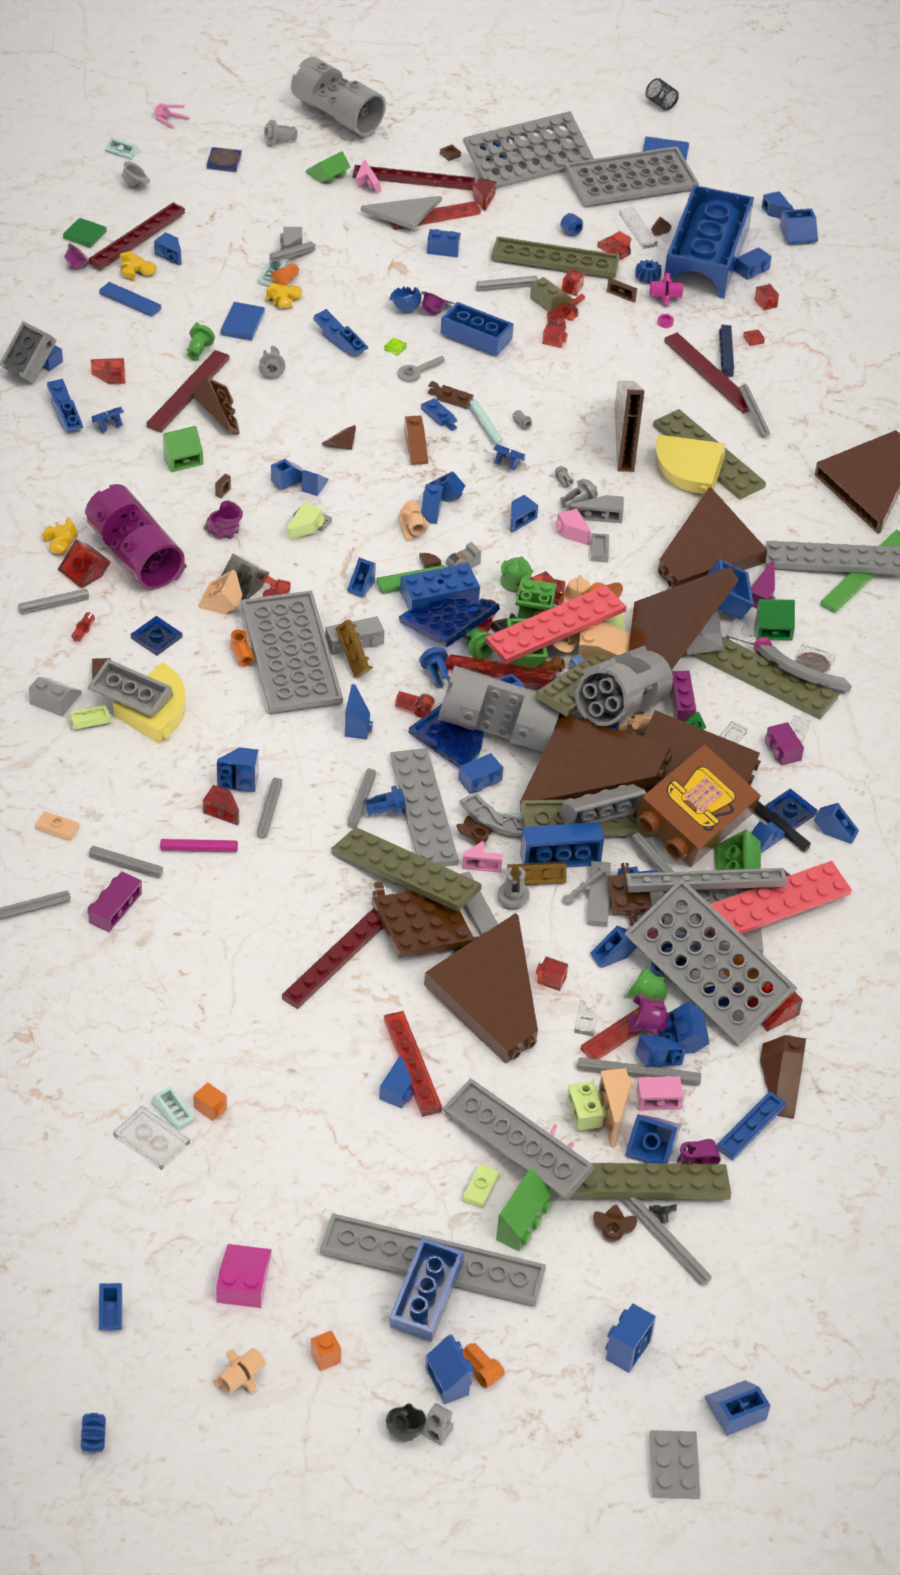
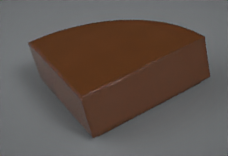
[419,553,442,569]

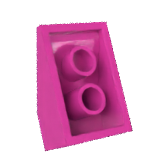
[216,1244,272,1308]

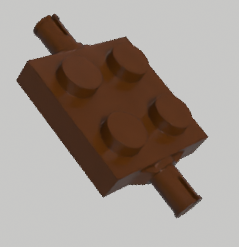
[607,862,652,926]

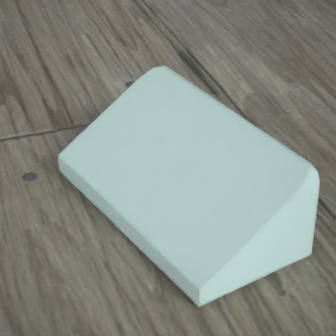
[105,137,140,160]

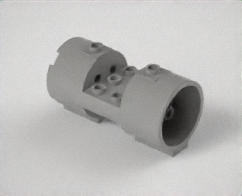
[291,56,386,139]
[575,646,673,726]
[438,666,559,752]

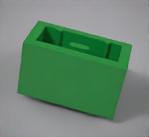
[754,599,795,641]

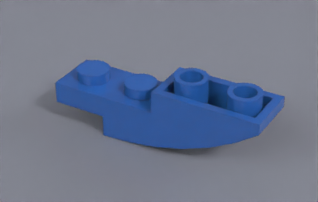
[313,309,368,356]
[47,379,83,432]

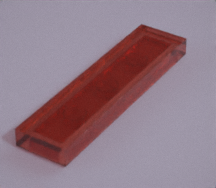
[580,1006,641,1060]

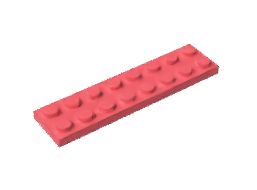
[485,585,627,664]
[709,860,852,937]

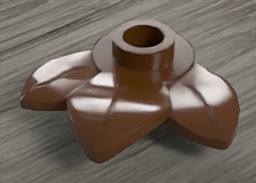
[456,815,493,844]
[593,1205,637,1242]

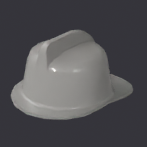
[122,161,150,187]

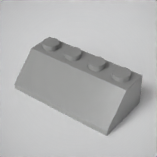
[686,610,723,655]
[559,784,646,824]

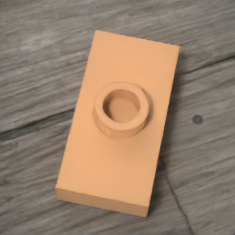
[35,811,80,841]

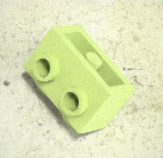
[567,1081,606,1131]

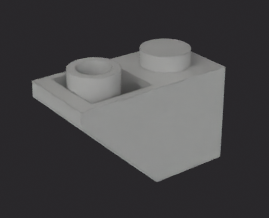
[280,227,302,250]

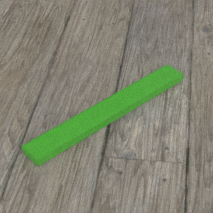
[820,529,900,613]

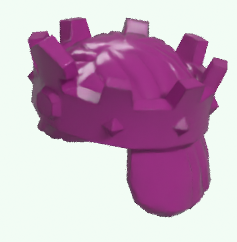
[204,500,243,539]

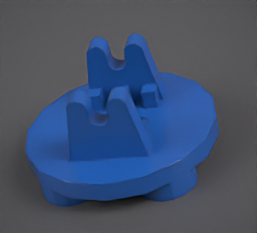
[91,406,124,432]
[493,444,526,470]

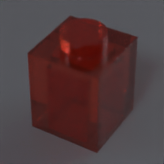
[562,269,585,296]
[754,284,779,311]
[542,322,568,348]
[536,956,569,991]

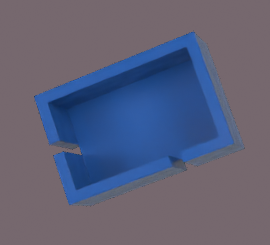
[707,559,754,620]

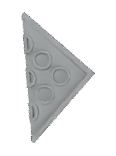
[361,196,442,229]

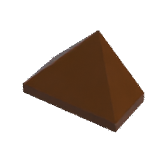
[607,278,637,303]
[322,425,356,450]

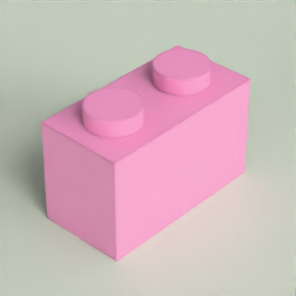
[636,1076,683,1111]

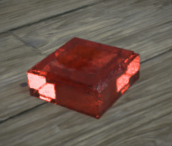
[743,329,765,346]

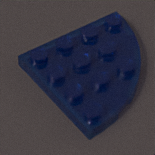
[399,597,500,648]
[408,704,484,768]

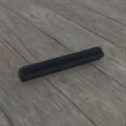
[754,801,811,851]

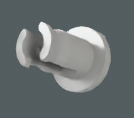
[264,120,298,145]
[259,346,285,378]
[559,478,598,511]
[498,867,530,908]

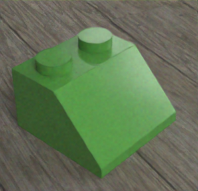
[305,151,351,183]

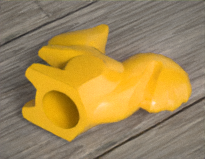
[120,251,157,281]
[265,283,303,309]
[41,517,78,554]

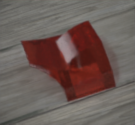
[597,231,632,261]

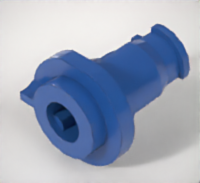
[419,647,450,688]
[364,785,407,817]

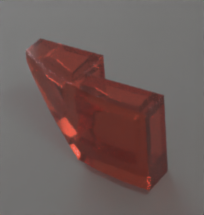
[554,579,565,605]

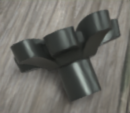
[649,1204,677,1223]

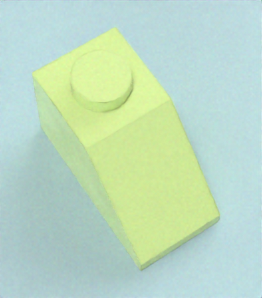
[286,502,324,540]

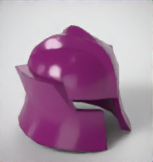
[628,992,670,1035]

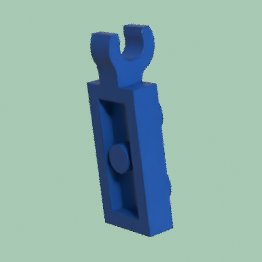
[421,398,458,431]

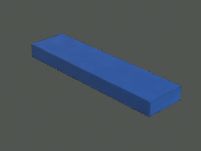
[99,282,161,317]
[716,1091,786,1161]

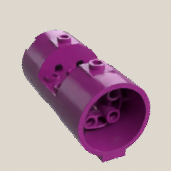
[85,484,187,589]

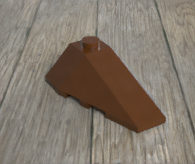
[192,377,240,435]
[760,1035,806,1119]

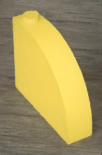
[656,435,725,495]
[113,662,185,744]

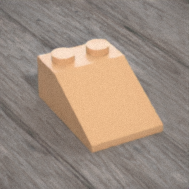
[579,622,630,660]
[598,1068,633,1147]

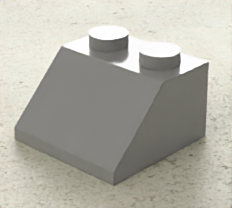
[29,677,82,717]

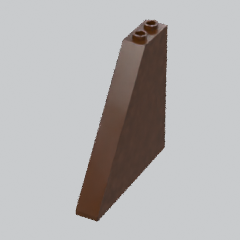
[615,380,645,472]
[815,430,900,534]
[658,487,768,588]
[628,567,738,670]
[643,710,761,793]
[520,714,672,813]
[424,913,538,1064]

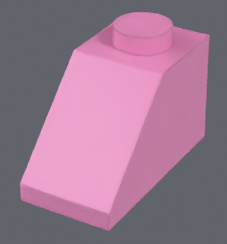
[555,509,591,545]

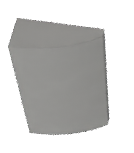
[88,659,173,717]

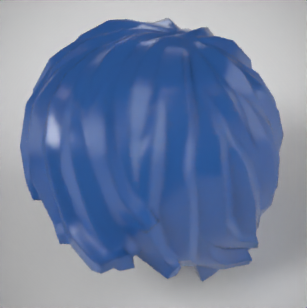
[389,286,422,312]

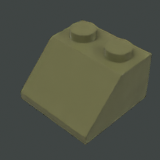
[530,277,575,314]

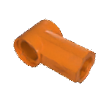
[271,263,300,286]
[230,629,255,667]
[463,1343,505,1388]

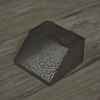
[221,553,270,600]

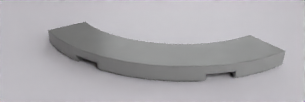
[757,644,852,692]
[460,792,524,838]

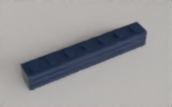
[719,324,734,377]

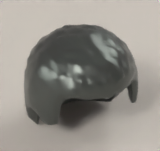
[385,1403,426,1442]

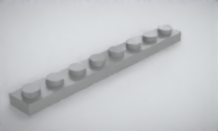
[626,868,787,893]

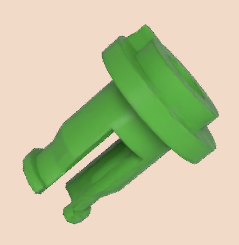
[186,322,215,361]
[462,623,494,660]

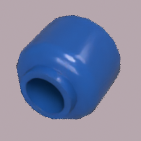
[560,213,583,236]

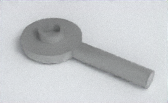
[398,356,445,382]

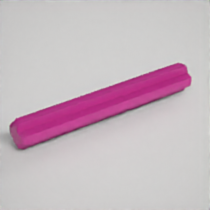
[160,839,238,852]

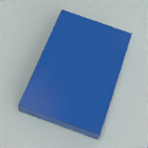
[642,136,690,161]
[220,302,265,341]

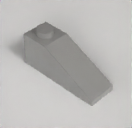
[571,495,624,523]

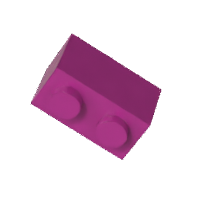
[765,722,804,766]

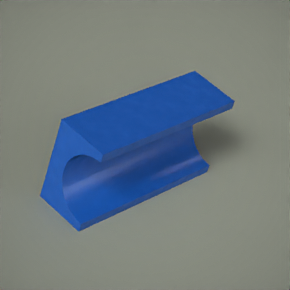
[664,185,754,299]

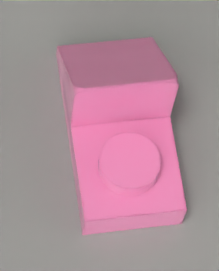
[356,160,381,193]
[462,841,503,873]

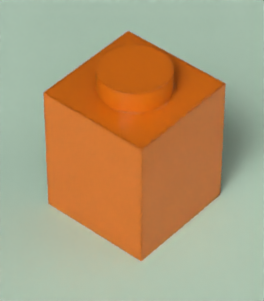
[193,1082,227,1121]
[311,1330,341,1371]

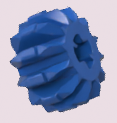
[635,259,662,284]
[81,1413,106,1453]

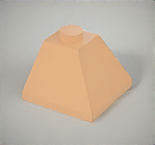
[198,569,242,614]

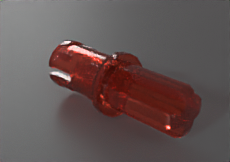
[71,612,95,642]

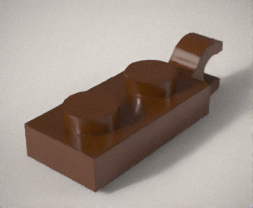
[428,381,474,409]

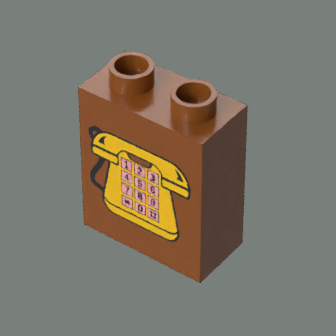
[635,745,761,867]

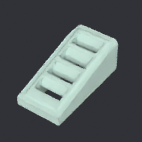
[257,261,286,287]
[152,1086,195,1130]

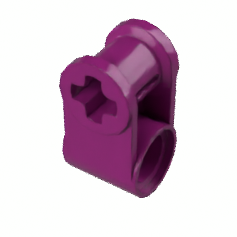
[677,1139,721,1164]

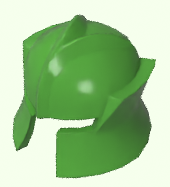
[500,556,534,592]
[623,967,667,1001]

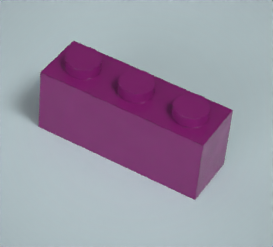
[670,671,696,722]
[87,871,142,932]

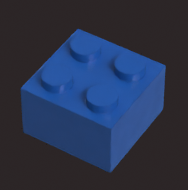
[605,1303,656,1373]

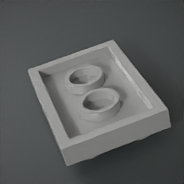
[649,1430,700,1499]

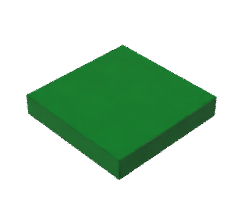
[63,218,107,248]

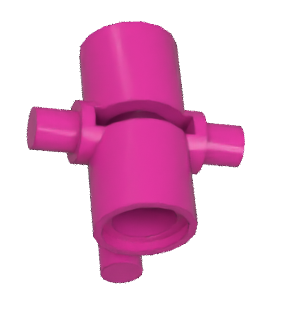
[649,273,683,306]

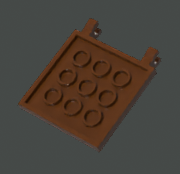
[372,881,475,958]

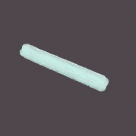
[469,400,503,445]

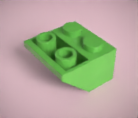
[163,426,203,472]
[515,578,557,610]

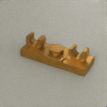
[335,620,373,678]
[507,862,566,884]

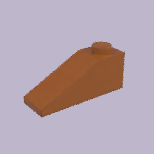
[404,415,428,465]

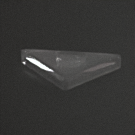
[726,617,756,649]

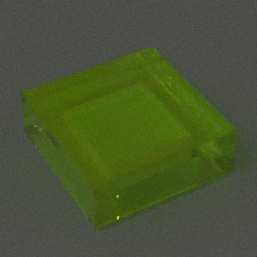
[384,337,407,356]

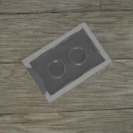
[0,321,57,384]

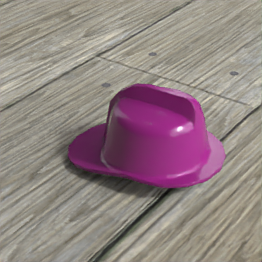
[64,243,89,269]
[421,291,455,315]

